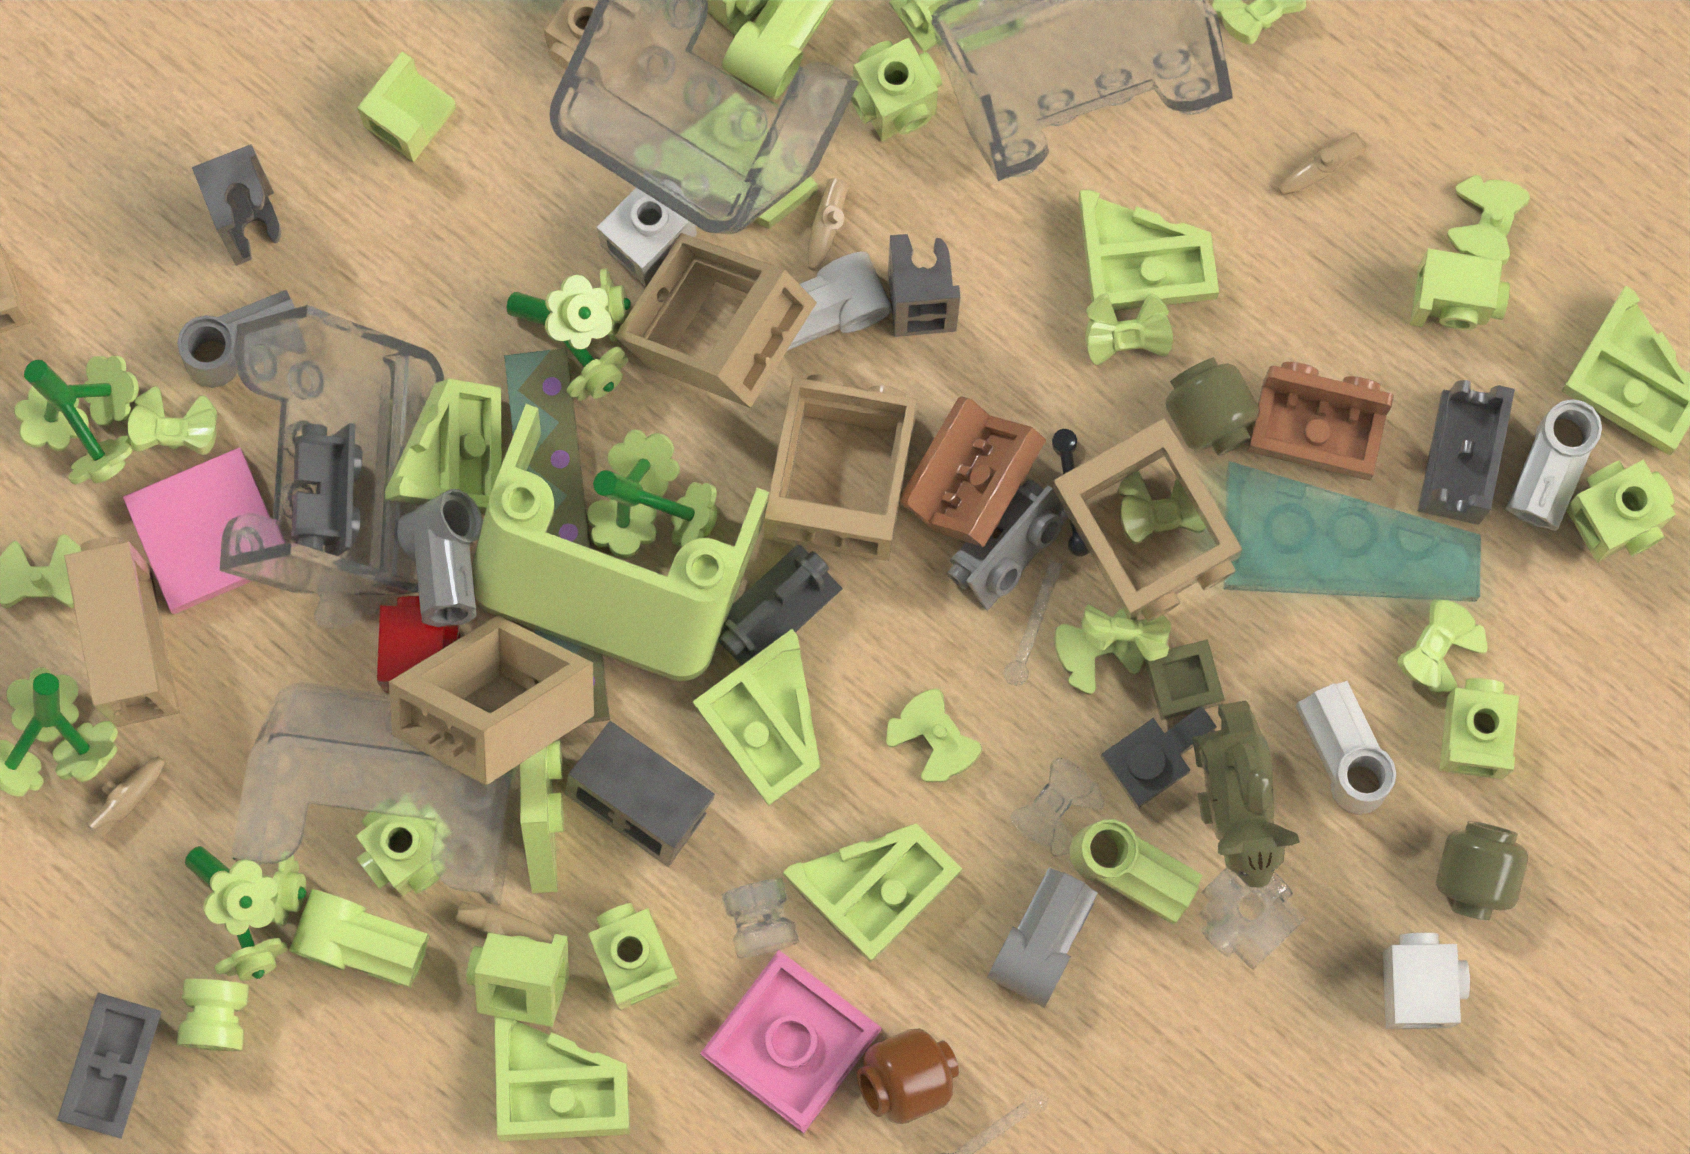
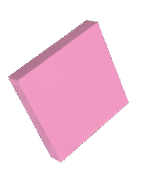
[123,447,291,615]
[700,950,882,1134]

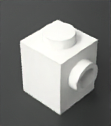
[597,175,697,286]
[1383,933,1470,1029]

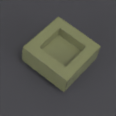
[1144,639,1225,720]

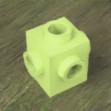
[848,37,942,141]
[1566,459,1676,563]
[356,796,454,896]

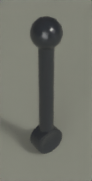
[1052,429,1089,557]

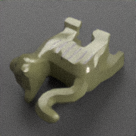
[1192,700,1300,887]

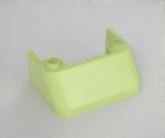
[472,404,769,681]

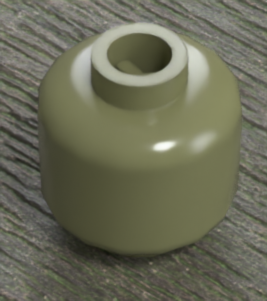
[1165,357,1260,456]
[1436,821,1528,920]

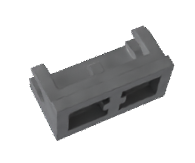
[192,144,281,266]
[888,234,961,337]
[1417,380,1515,525]
[565,721,715,867]
[57,993,162,1139]

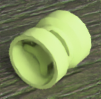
[177,979,249,1051]

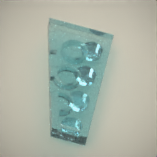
[1223,461,1481,602]

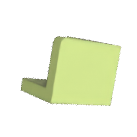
[357,52,456,162]

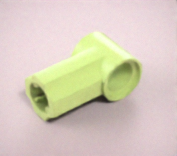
[722,0,834,100]
[1070,819,1203,924]
[289,889,430,988]

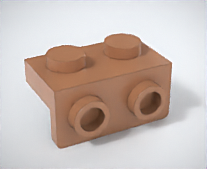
[1247,362,1394,481]
[900,396,1046,547]

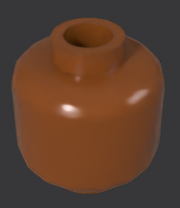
[857,1028,959,1124]

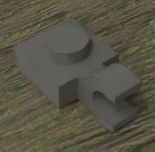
[1101,706,1217,809]

